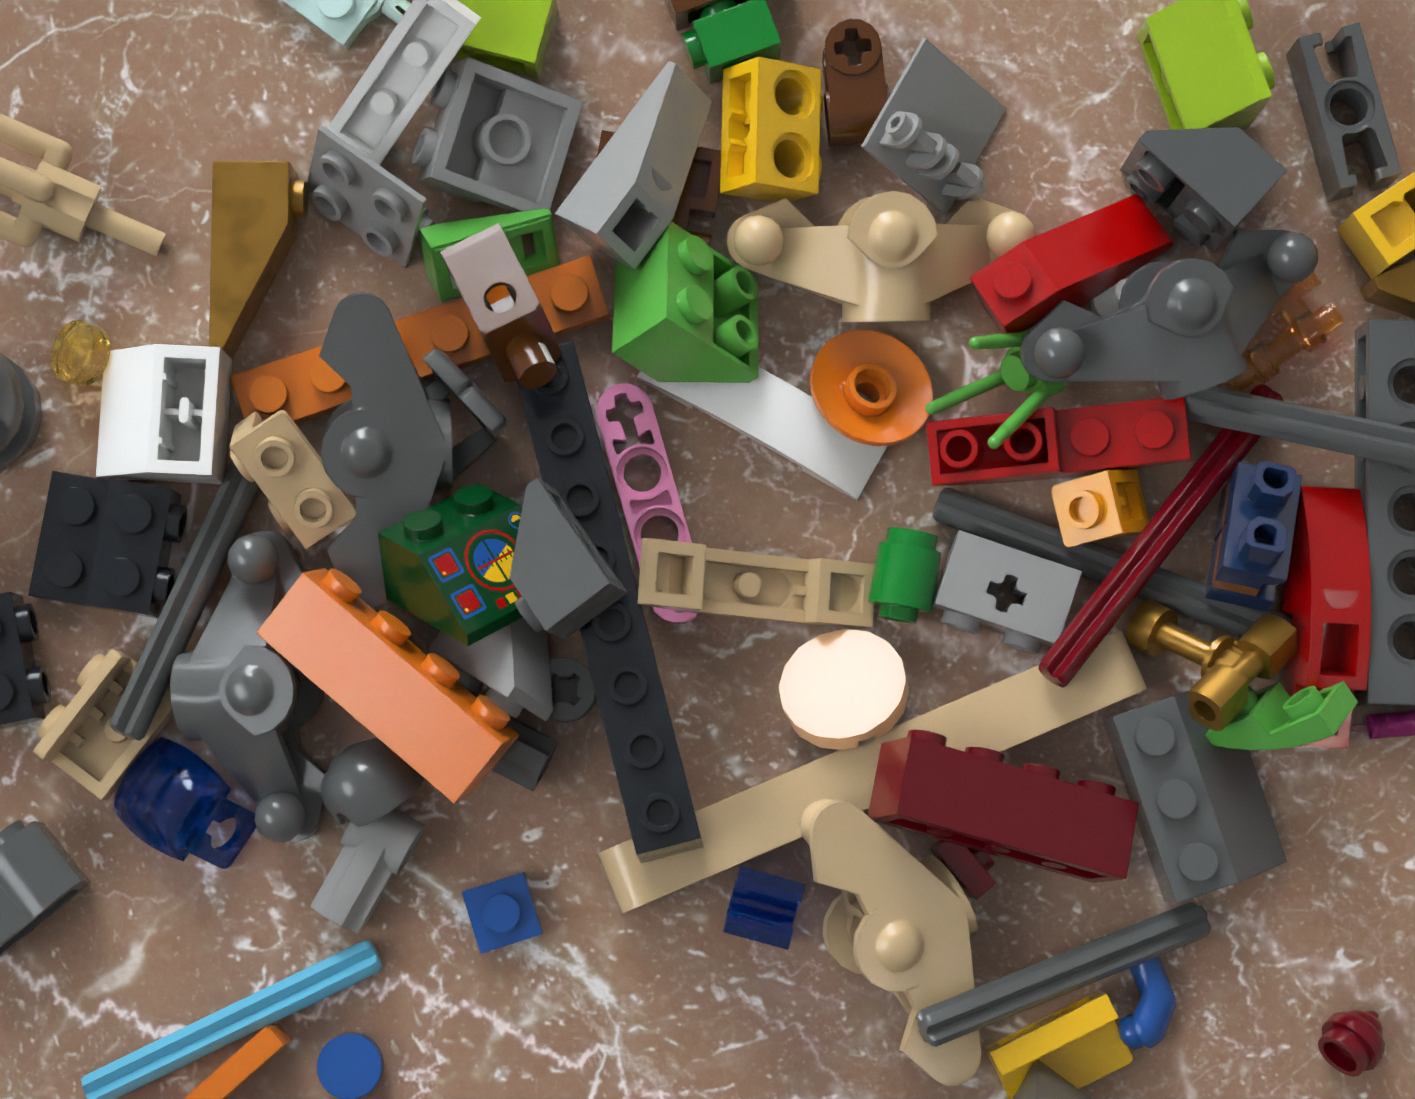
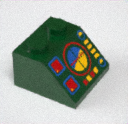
[378,483,523,646]

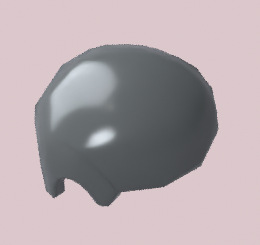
[320,738,424,827]

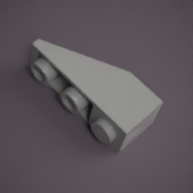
[555,61,712,270]

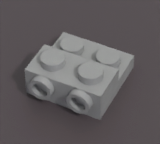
[412,57,583,213]

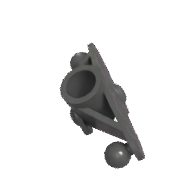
[1020,230,1318,400]
[319,292,453,609]
[170,531,326,843]

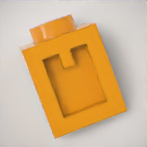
[1051,470,1150,547]

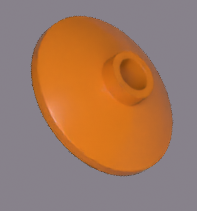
[810,330,933,446]

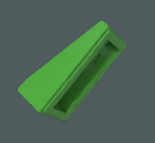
[418,208,560,302]

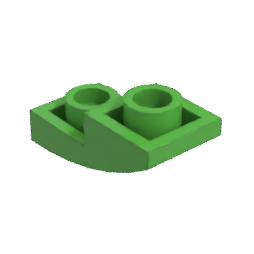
[1205,681,1358,750]

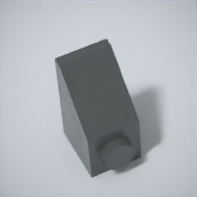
[510,478,628,640]

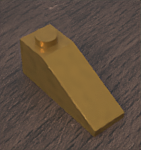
[209,161,308,359]

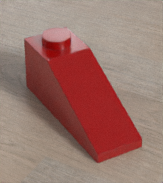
[969,194,1174,334]

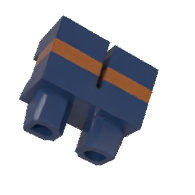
[1205,461,1302,612]

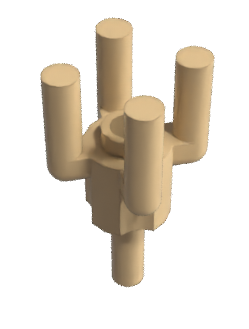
[0,113,166,256]

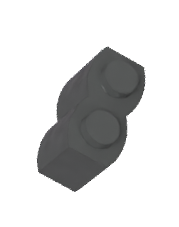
[0,820,90,957]

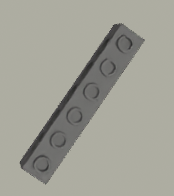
[1354,319,1415,708]

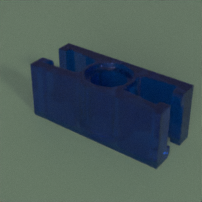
[723,865,806,950]

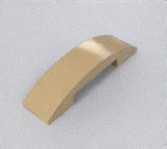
[637,538,875,628]

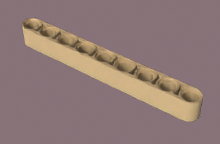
[597,630,1148,913]

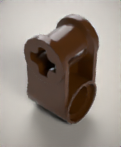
[822,18,890,147]

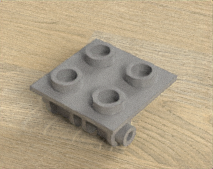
[861,38,1006,214]
[307,125,435,268]

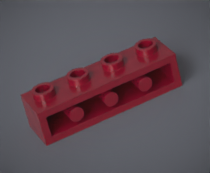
[868,730,1139,883]

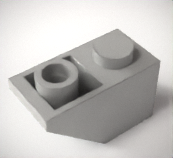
[429,618,553,721]

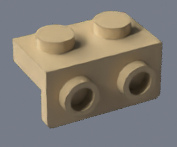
[229,410,356,549]
[33,649,173,801]

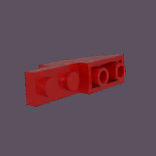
[926,396,1192,486]
[1282,485,1371,749]

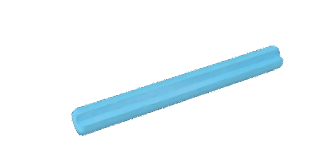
[81,940,382,1099]

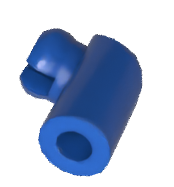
[1118,957,1176,1049]

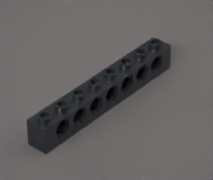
[517,341,704,863]

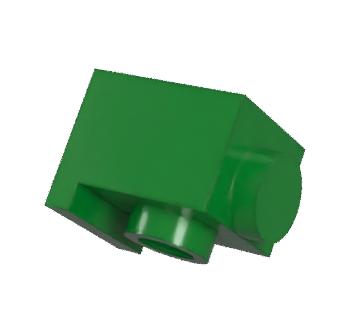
[681,0,781,84]

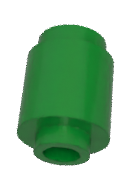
[868,527,942,624]

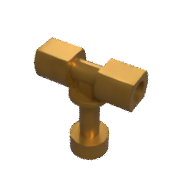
[1126,600,1297,731]

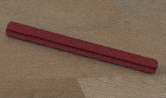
[1038,384,1284,688]

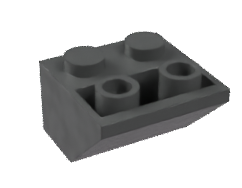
[1120,127,1287,253]

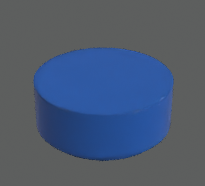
[317,1033,384,1099]

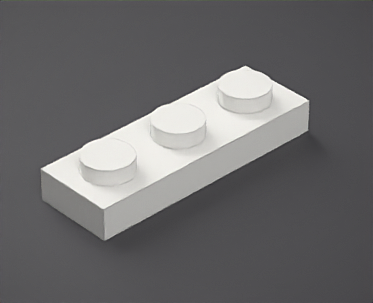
[327,0,481,165]

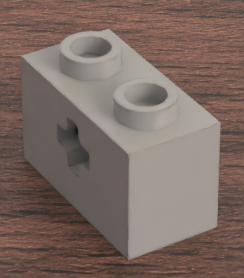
[932,530,1082,655]

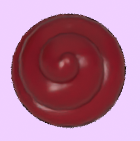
[1318,1010,1385,1077]

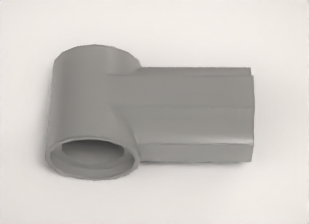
[310,808,425,934]

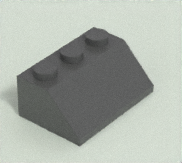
[1102,691,1287,903]

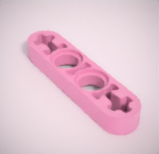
[596,383,699,625]

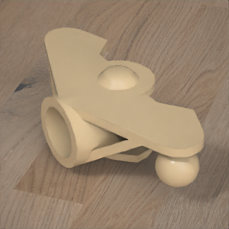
[726,191,1036,322]
[799,799,981,1086]

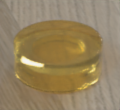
[50,320,110,387]

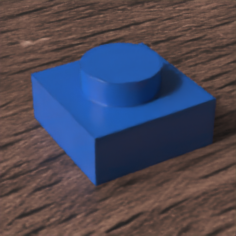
[462,872,543,954]

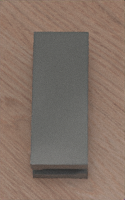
[1286,22,1402,203]

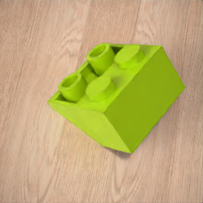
[1137,0,1275,130]

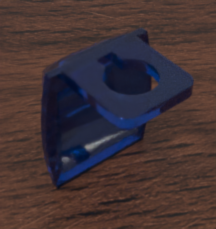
[113,736,257,869]

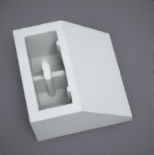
[96,344,233,484]

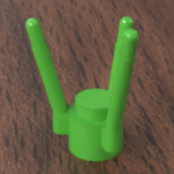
[925,326,1065,449]

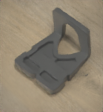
[422,349,507,480]

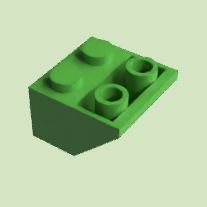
[612,221,759,383]

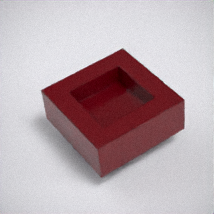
[930,840,996,900]

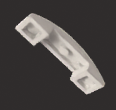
[637,367,887,501]

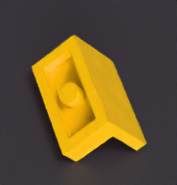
[984,990,1133,1099]

